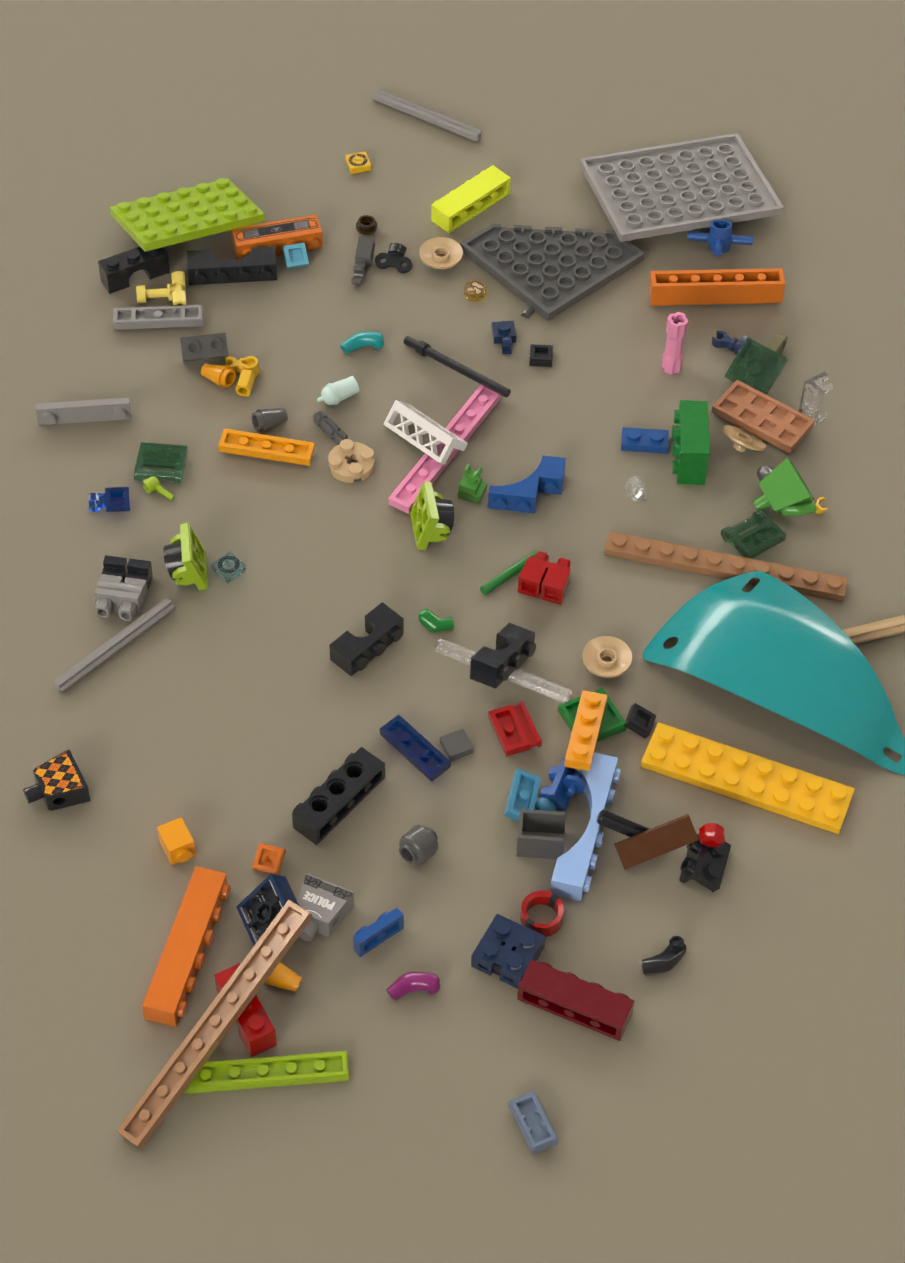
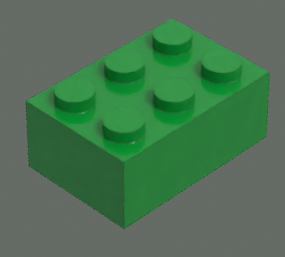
[671,400,710,485]

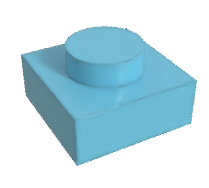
[282,243,309,269]

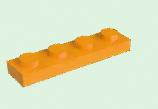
[218,428,315,466]
[564,690,607,771]

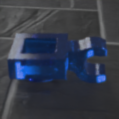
[88,487,130,512]

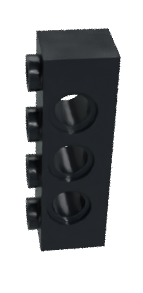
[292,747,385,845]

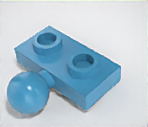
[504,769,557,822]

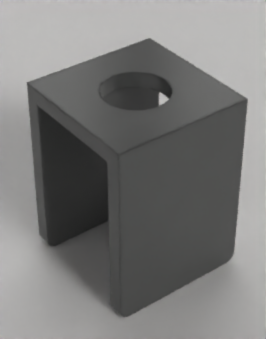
[516,809,566,859]

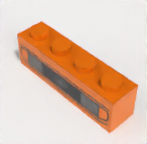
[231,214,323,260]

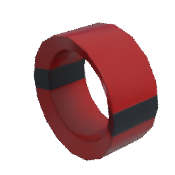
[520,890,564,937]

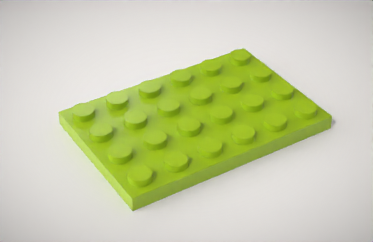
[110,178,265,252]

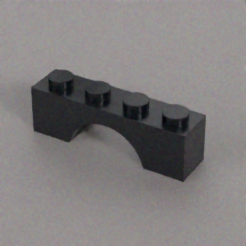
[187,246,277,285]

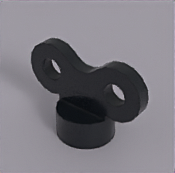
[375,243,412,273]

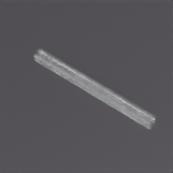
[434,638,573,703]

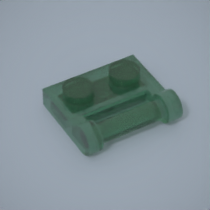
[134,442,188,484]
[721,509,786,559]

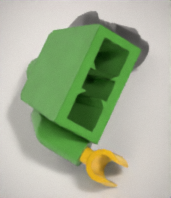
[753,458,829,516]

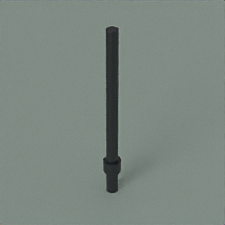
[403,336,511,398]

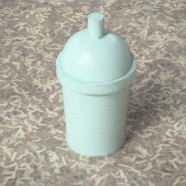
[317,376,360,405]

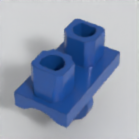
[540,758,586,811]

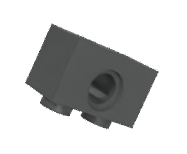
[180,333,228,362]

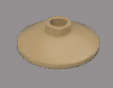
[419,237,463,269]
[723,425,766,452]
[582,636,632,678]

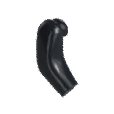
[642,936,687,974]

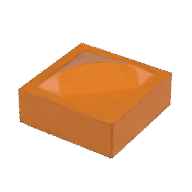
[252,842,286,875]

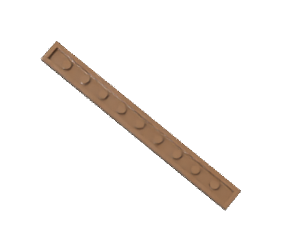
[604,531,848,602]
[116,900,313,1149]

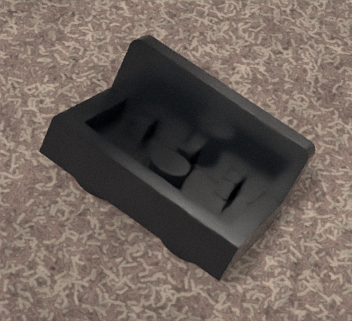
[679,834,731,892]

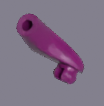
[386,972,441,1000]

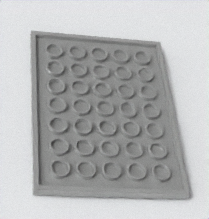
[579,133,784,242]

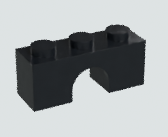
[98,247,170,294]
[329,602,404,676]
[470,623,536,689]

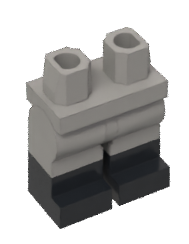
[94,555,153,621]

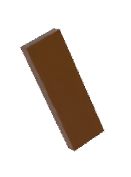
[614,814,699,870]

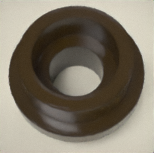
[356,215,377,235]

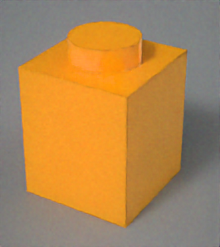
[157,817,196,866]

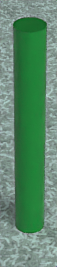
[480,550,538,595]

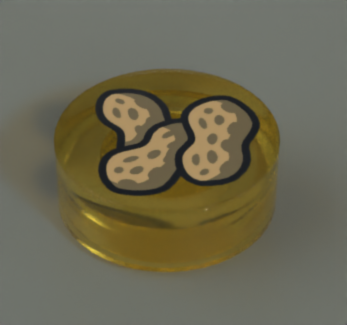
[464,280,486,301]

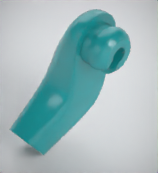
[340,331,384,354]

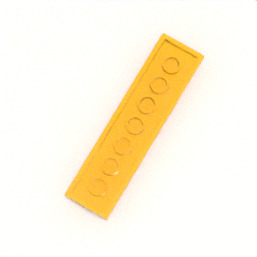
[640,722,855,835]

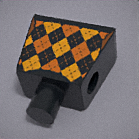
[23,749,91,811]

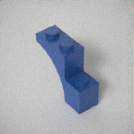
[488,456,566,513]

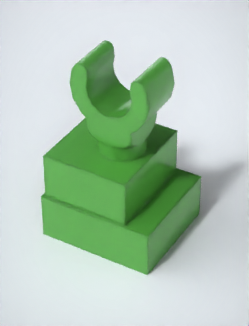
[458,463,487,504]

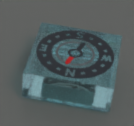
[212,551,246,583]

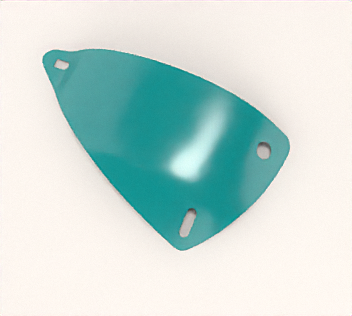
[643,571,905,775]

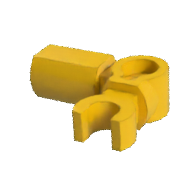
[223,356,260,397]

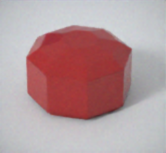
[699,823,725,847]

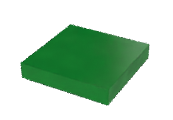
[558,688,627,742]

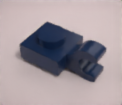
[491,321,516,354]

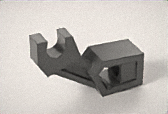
[351,237,376,286]

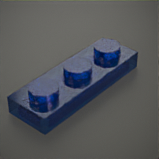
[380,714,451,782]

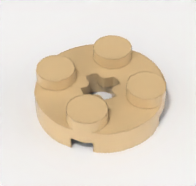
[328,439,375,483]

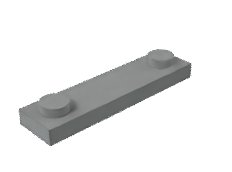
[113,305,204,330]
[36,398,132,425]

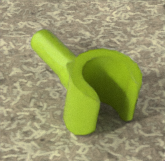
[143,476,175,501]

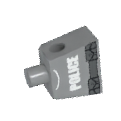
[297,873,354,942]

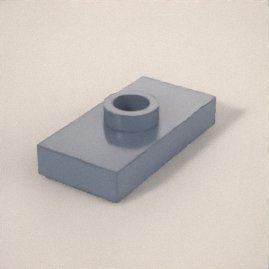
[508,1091,559,1154]

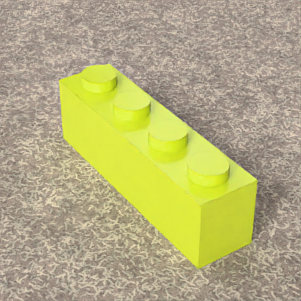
[431,165,511,233]

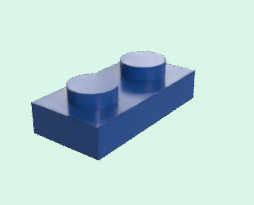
[621,427,669,454]
[353,907,404,957]

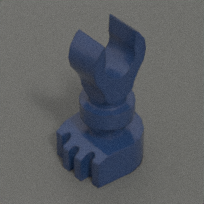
[712,331,753,358]

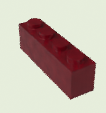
[517,959,634,1041]

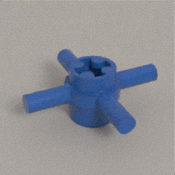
[687,220,753,257]

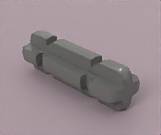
[313,411,348,445]

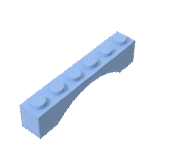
[550,752,621,901]

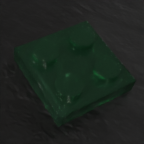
[724,337,788,395]

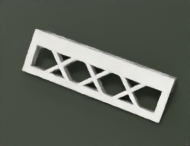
[383,400,468,465]

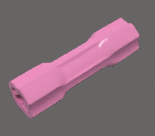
[661,312,688,375]

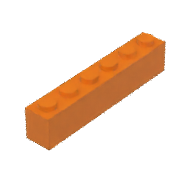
[648,268,785,306]
[142,866,231,1027]

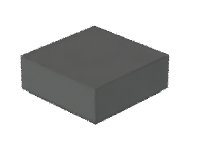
[440,729,474,761]

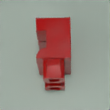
[518,551,571,605]

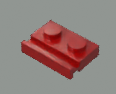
[488,701,542,757]

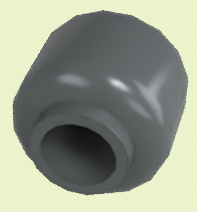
[399,825,438,865]

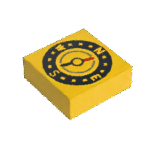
[345,151,371,174]

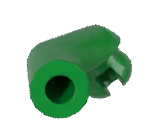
[418,609,454,632]

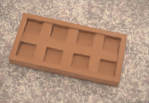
[711,380,815,454]

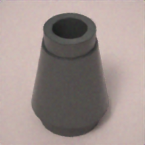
[251,408,288,432]

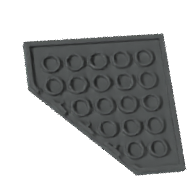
[460,224,645,320]

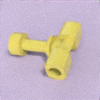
[136,271,187,306]

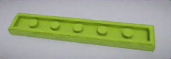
[183,1051,349,1094]

